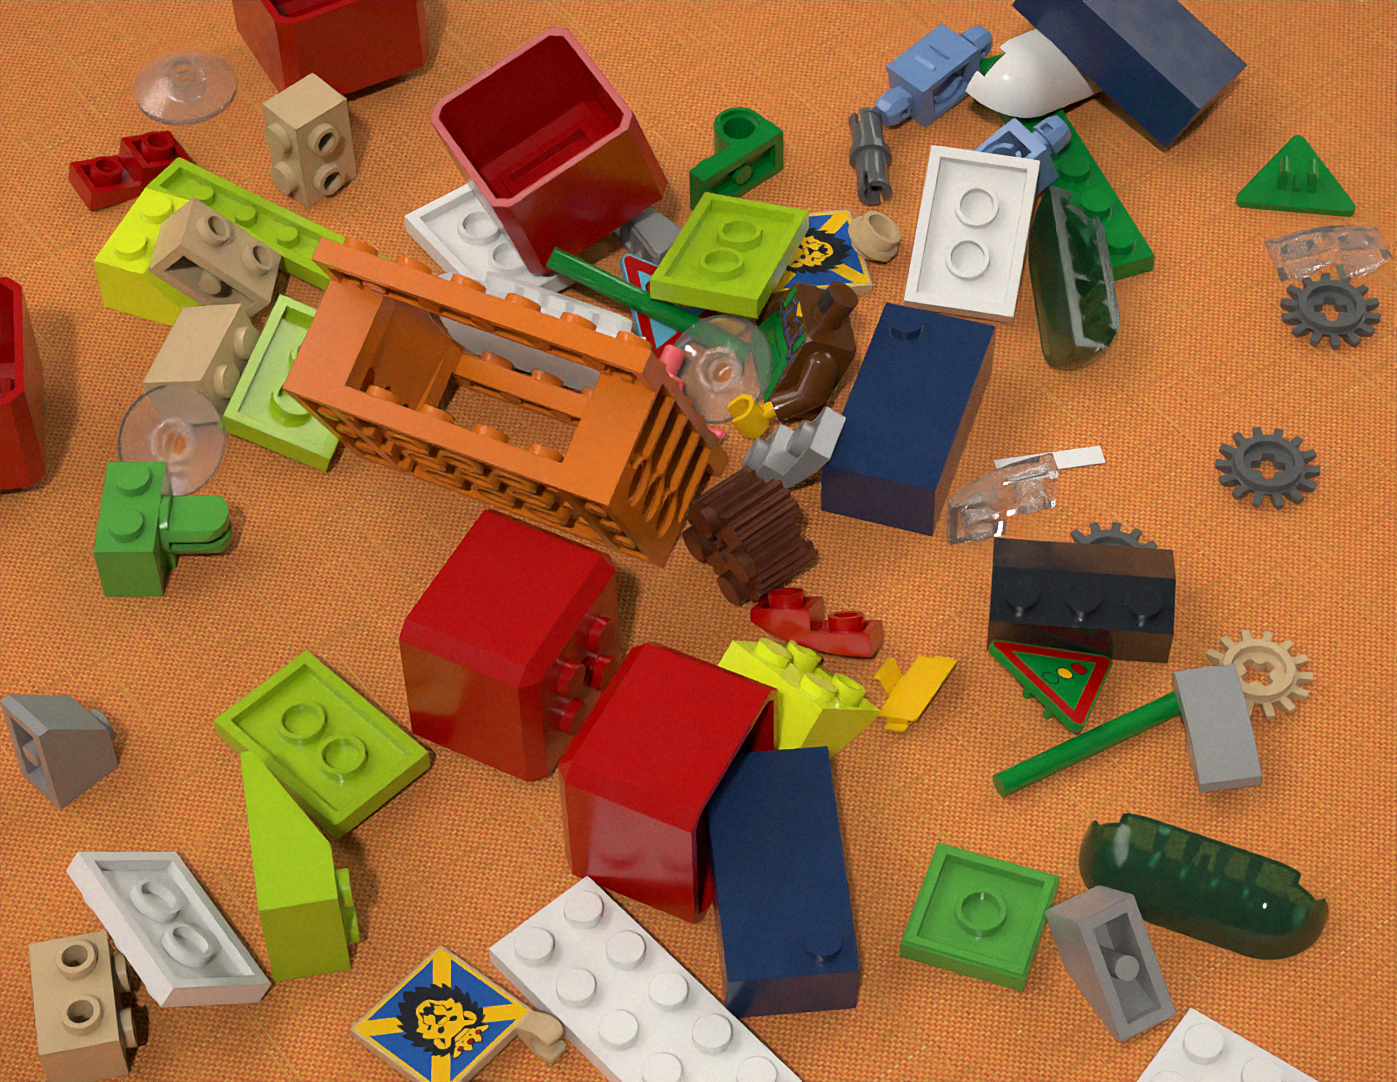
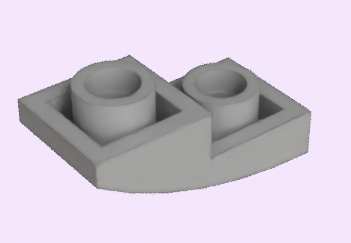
[741,406,846,489]
[1173,664,1262,793]

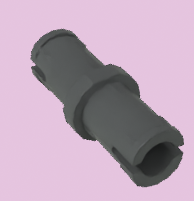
[849,107,892,206]

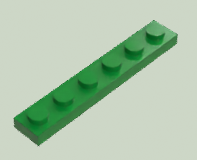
[980,54,1155,284]

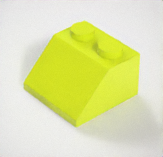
[93,188,202,327]

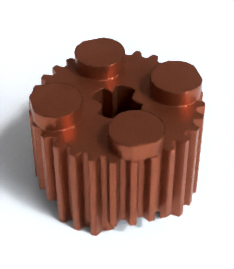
[682,465,817,606]

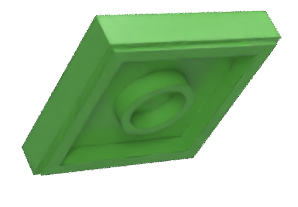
[900,842,1060,992]

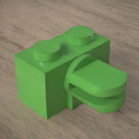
[93,461,233,597]

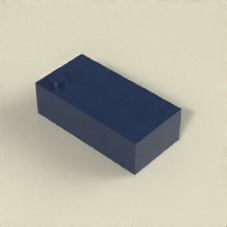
[1012,0,1247,148]
[821,302,995,537]
[703,746,860,1018]

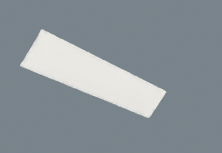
[994,446,1106,477]

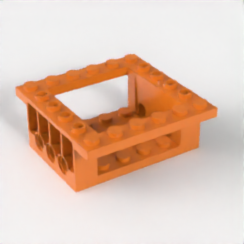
[282,237,729,568]

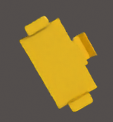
[869,656,958,732]

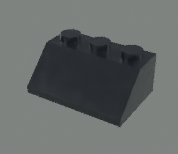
[987,537,1176,663]

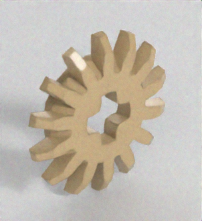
[1203,629,1313,720]

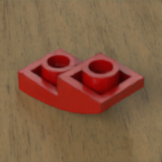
[68,130,192,211]
[750,587,883,657]

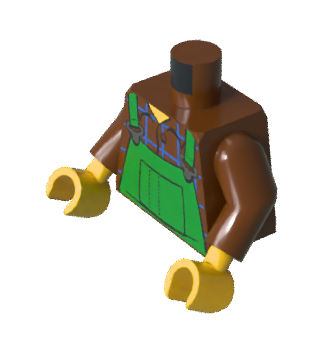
[712,282,858,439]

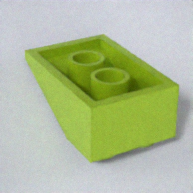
[240,750,360,982]

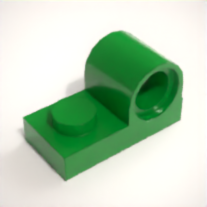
[689,107,783,211]

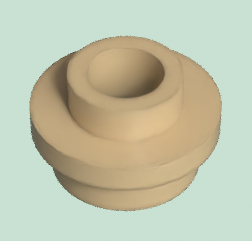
[848,211,901,262]

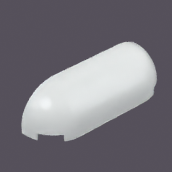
[966,29,1103,118]
[438,271,646,391]

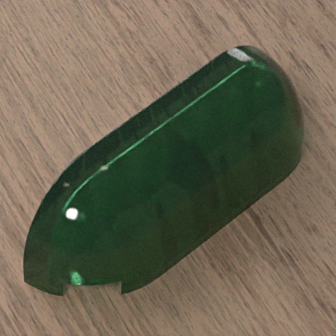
[1028,185,1120,368]
[1078,813,1329,960]

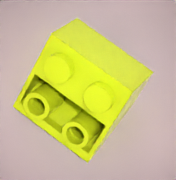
[718,638,881,759]

